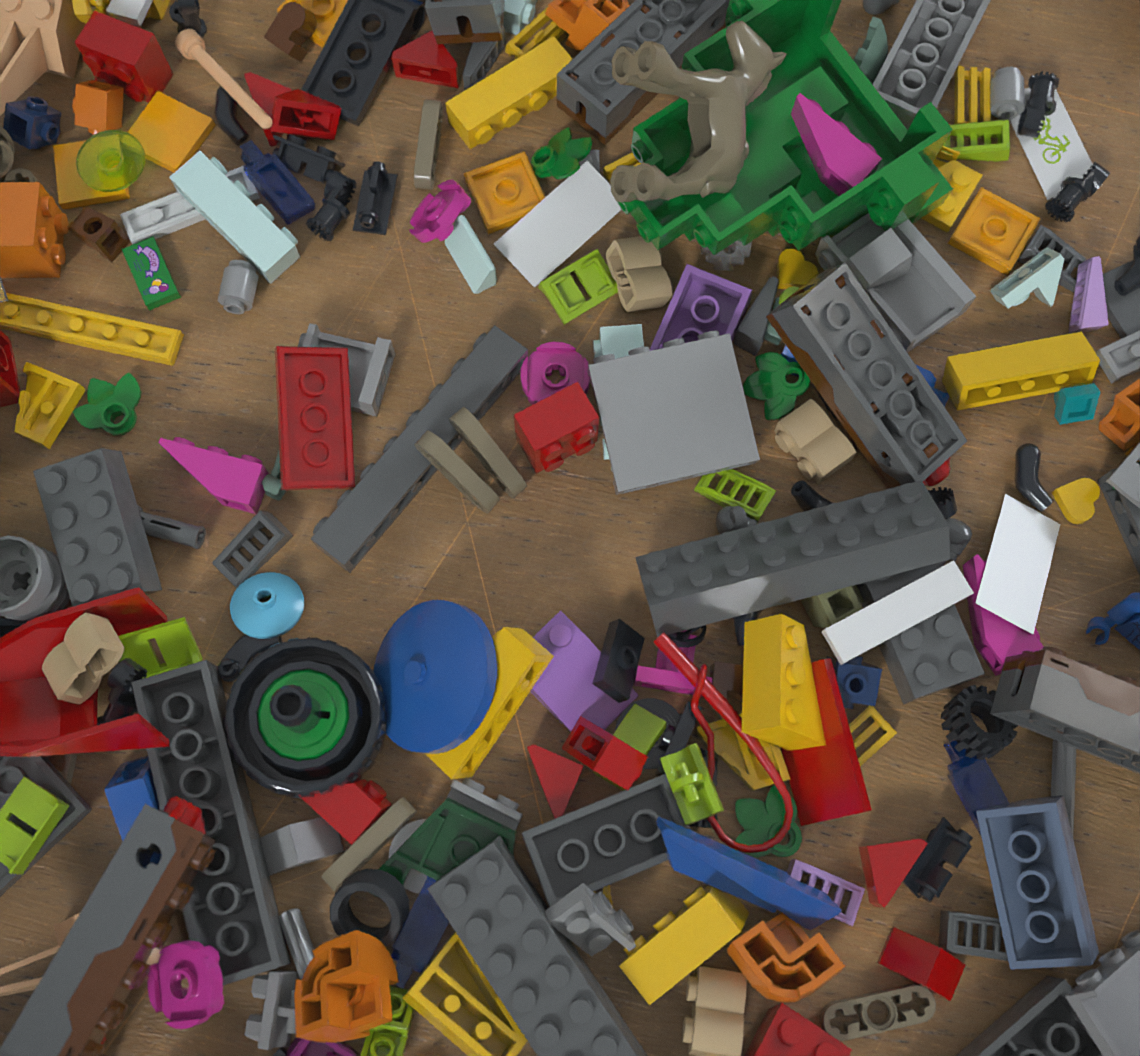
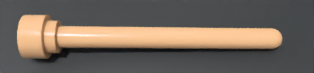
[175,29,272,129]

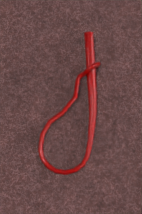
[653,632,793,853]

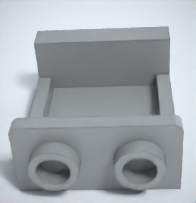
[298,323,395,417]

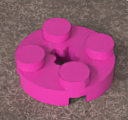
[409,180,471,243]
[521,342,590,405]
[148,940,224,1029]

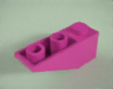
[791,93,882,196]
[158,437,269,514]
[962,554,1044,676]

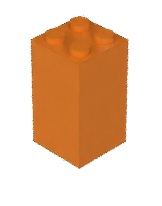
[0,182,69,278]

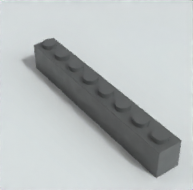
[311,326,528,573]

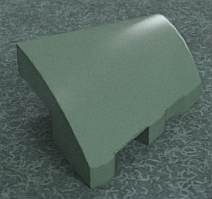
[854,17,888,85]

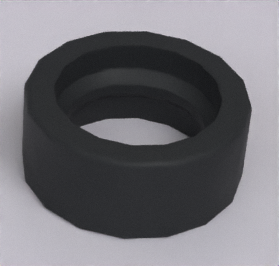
[330,868,409,947]

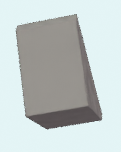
[845,228,912,289]
[260,817,345,876]

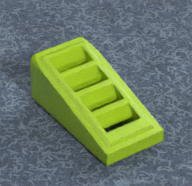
[942,120,1010,161]
[694,469,776,525]

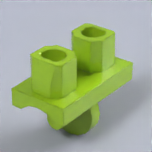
[660,743,724,826]

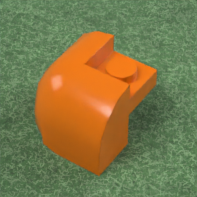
[545,0,630,51]
[727,912,846,1003]
[294,930,399,1042]

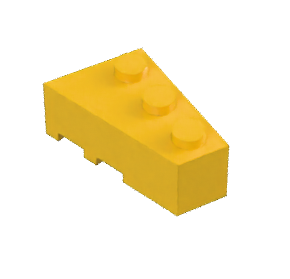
[742,614,826,751]
[619,885,749,1006]
[402,932,527,1056]

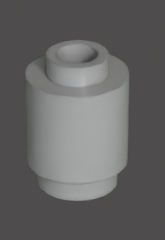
[990,67,1025,120]
[218,260,259,314]

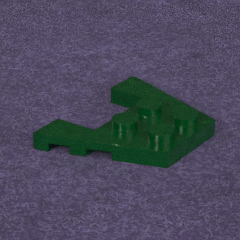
[369,797,517,899]

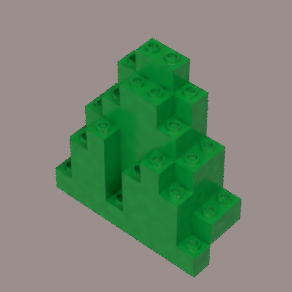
[617,0,953,255]

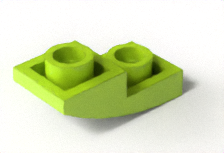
[593,704,667,791]
[360,986,414,1056]

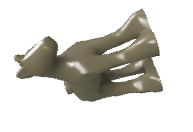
[610,20,787,202]

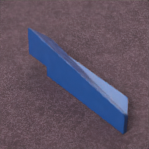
[656,816,841,930]

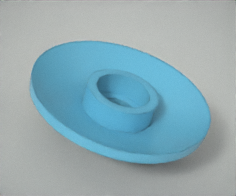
[230,572,304,639]

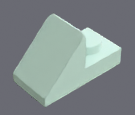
[989,247,1064,309]

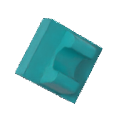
[1053,383,1100,425]

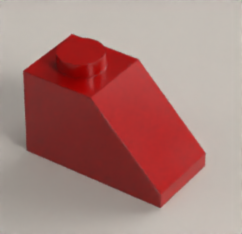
[561,716,648,791]
[299,779,392,845]

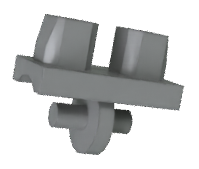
[245,970,300,1050]

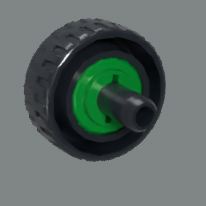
[224,637,387,799]

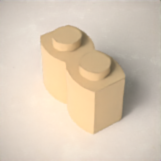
[606,236,673,312]
[775,399,856,484]
[42,613,124,704]
[682,966,747,1056]

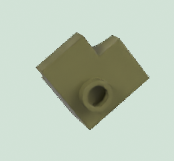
[801,585,864,628]

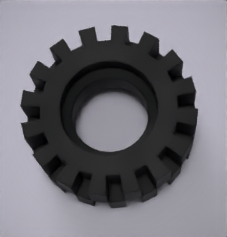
[941,685,1018,760]

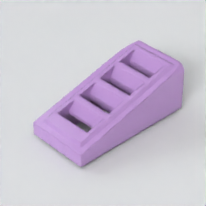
[1069,256,1109,334]
[787,859,865,926]

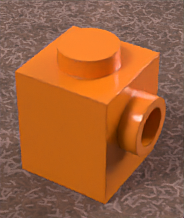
[72,80,124,136]

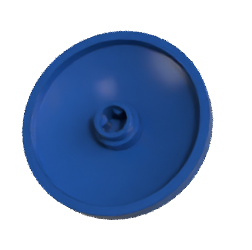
[373,600,497,754]

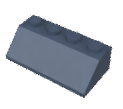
[976,795,1099,970]

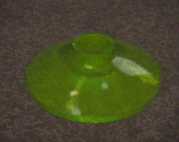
[76,130,145,192]

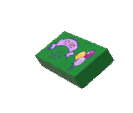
[122,236,181,311]

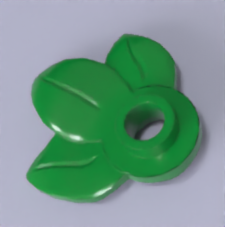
[531,127,593,179]
[742,352,811,420]
[73,373,141,436]
[735,784,802,858]

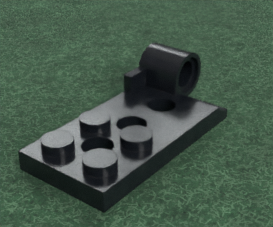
[301,0,426,127]

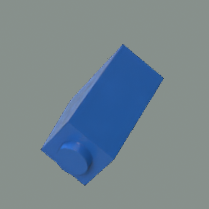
[104,756,162,865]

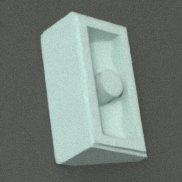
[444,215,497,294]

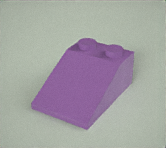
[650,264,752,351]
[530,610,639,733]

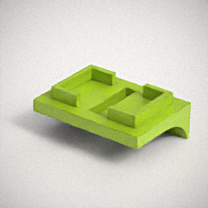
[538,249,618,325]
[118,617,203,679]
[0,776,70,875]

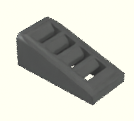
[463,26,506,91]
[1017,225,1087,293]
[733,276,778,356]
[212,510,293,588]
[938,910,1008,961]

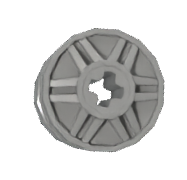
[0,535,70,621]

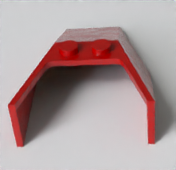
[0,587,169,757]

